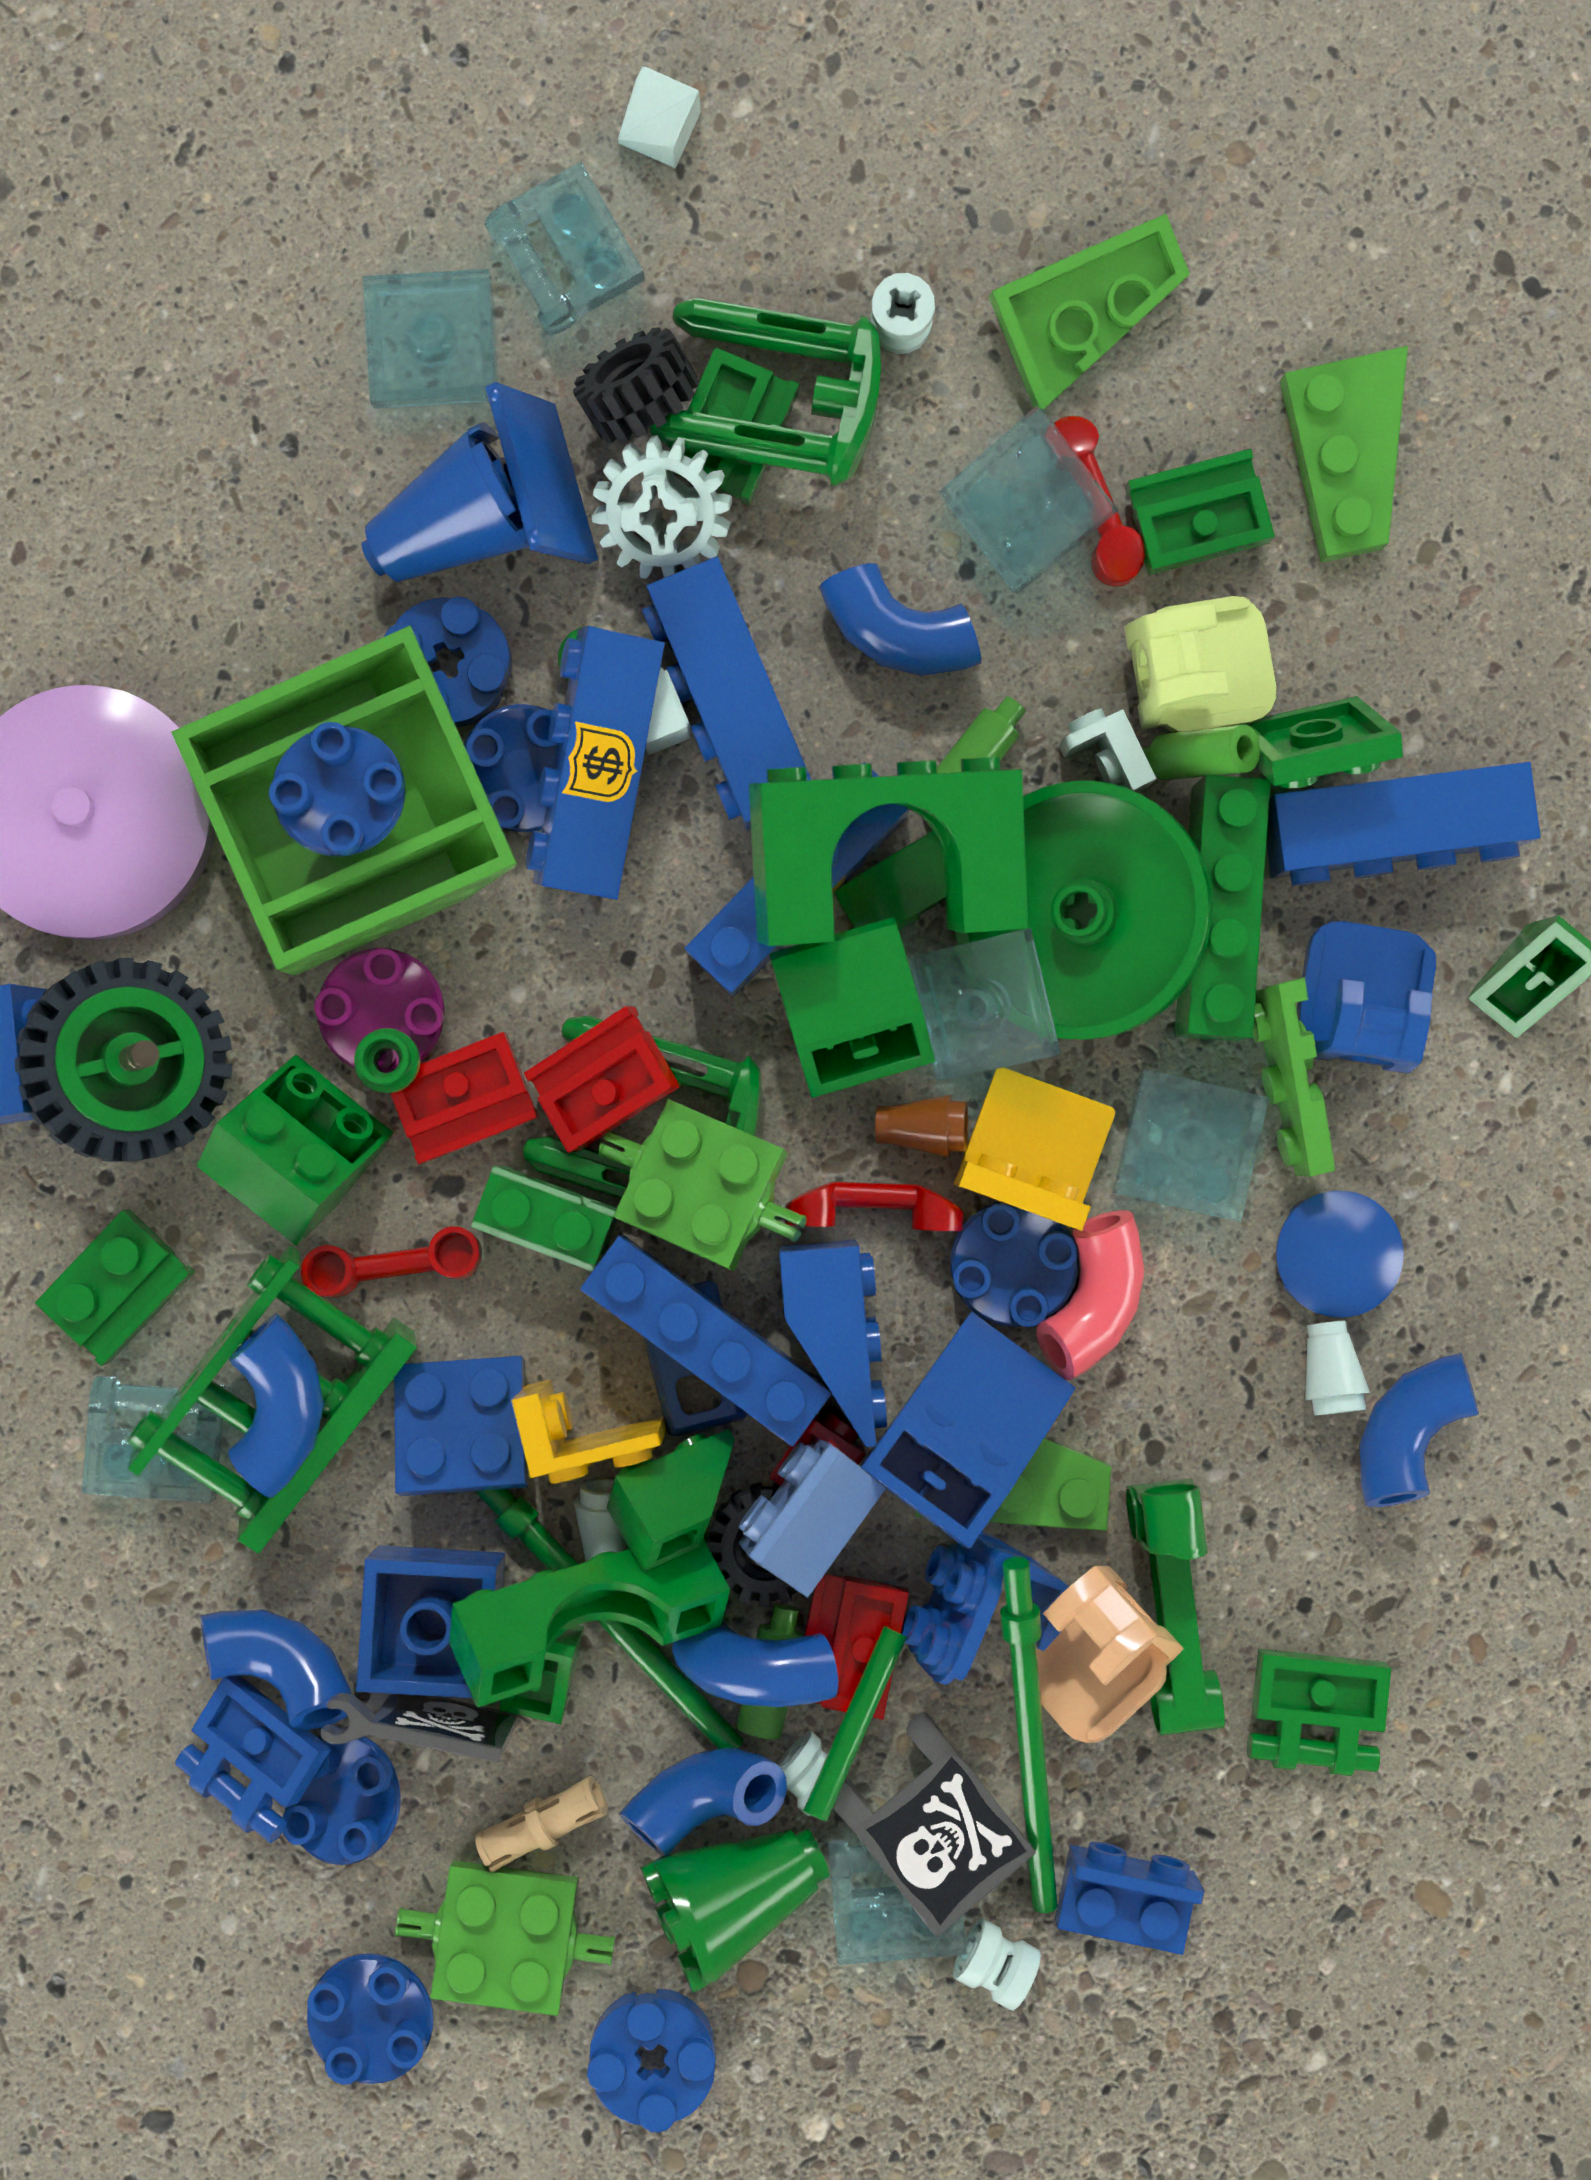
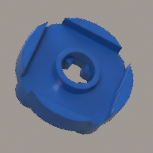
[384,596,513,727]
[587,1989,716,2133]

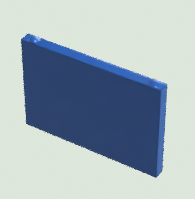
[485,382,599,564]

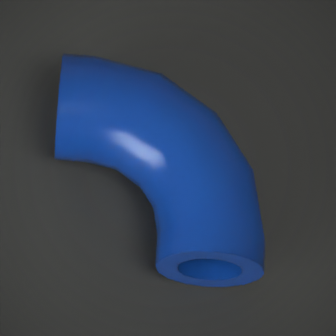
[819,563,981,676]
[228,1313,324,1498]
[1359,1353,1479,1507]
[200,1609,352,1730]
[672,1620,838,1708]
[619,1748,787,1857]

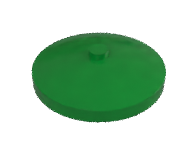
[955,781,1213,1040]

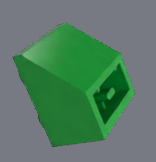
[769,917,936,1098]
[197,1054,394,1246]

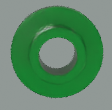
[354,1028,420,1093]

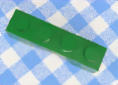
[1174,775,1270,1041]
[449,1539,730,1708]

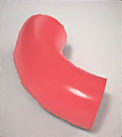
[1036,1210,1145,1380]

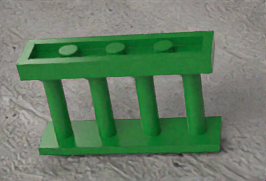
[127,1245,417,1554]

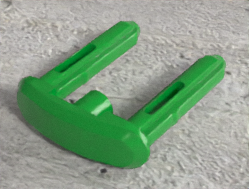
[649,298,881,486]
[522,1015,762,1199]

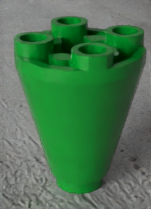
[640,1828,830,1993]

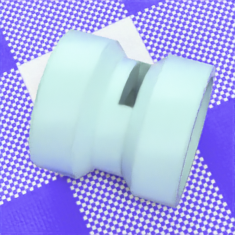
[953,1918,1041,2011]

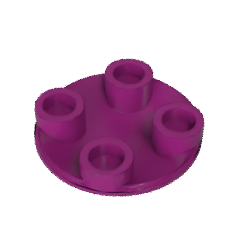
[314,948,445,1073]

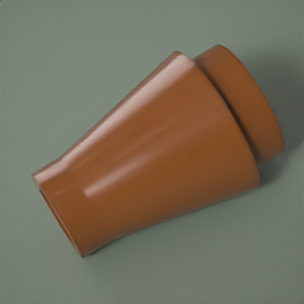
[875,1094,969,1158]

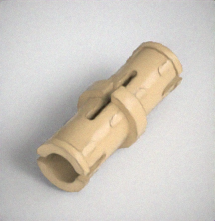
[475,1776,608,1872]

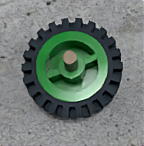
[15,958,233,1162]

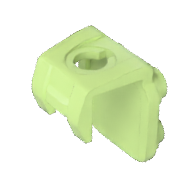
[1124,596,1276,733]

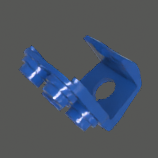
[1297,921,1436,1074]
[901,1531,1068,1685]

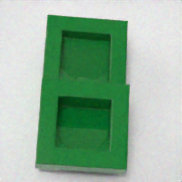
[834,831,946,930]

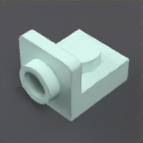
[1059,708,1156,793]

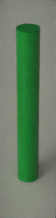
[803,1626,907,1822]

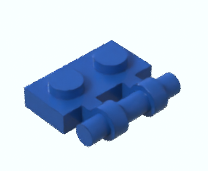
[175,1675,331,1843]

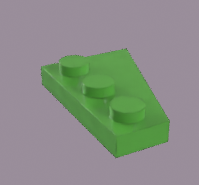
[988,213,1190,415]
[1279,346,1408,563]
[1253,978,1336,1177]
[914,1437,1111,1531]

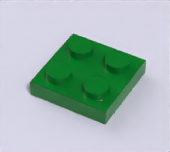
[1248,696,1403,788]

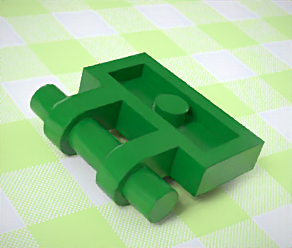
[1247,1648,1391,1776]

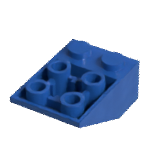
[779,1239,887,1447]
[860,1311,1076,1548]

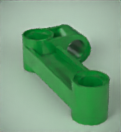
[1126,1478,1225,1736]

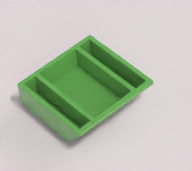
[171,626,518,976]

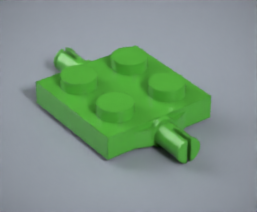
[599,1099,806,1272]
[395,1860,615,2016]

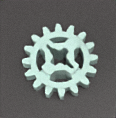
[592,435,732,579]

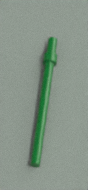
[474,1489,744,1749]
[1000,1557,1058,1914]

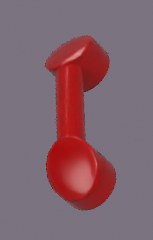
[1044,415,1145,587]
[784,1181,963,1231]
[301,1226,482,1298]

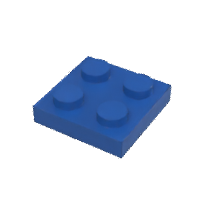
[394,1356,528,1496]

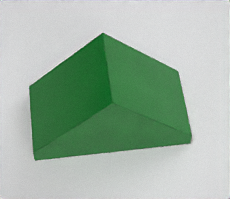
[1468,915,1591,1038]
[499,1625,584,1725]

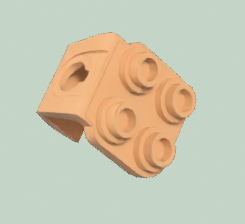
[1036,1566,1183,1743]

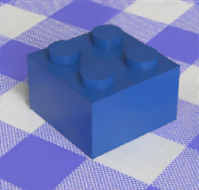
[356,1545,506,1698]

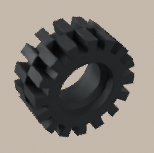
[573,327,699,443]
[708,1482,802,1607]

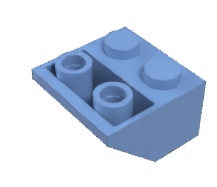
[738,1438,886,1598]

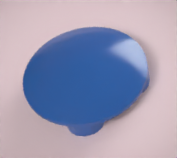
[464,704,557,832]
[269,722,406,856]
[1276,1190,1404,1318]
[951,1202,1078,1327]
[282,1736,401,1865]
[307,1953,434,2085]

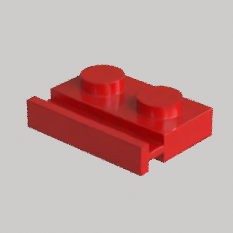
[523,1006,680,1153]
[390,1032,540,1165]
[804,1571,909,1720]

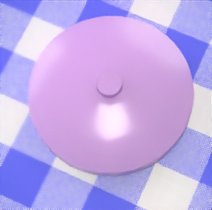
[0,685,215,940]

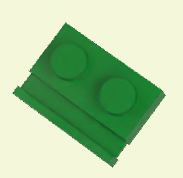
[670,347,800,506]
[1125,448,1275,576]
[35,1209,196,1366]

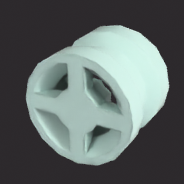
[870,273,935,354]
[777,1731,827,1816]

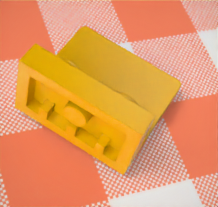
[953,1067,1115,1231]
[512,1379,667,1484]

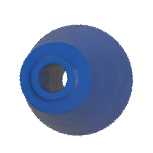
[361,422,529,582]

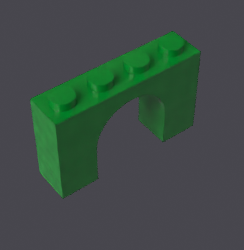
[749,757,1028,946]

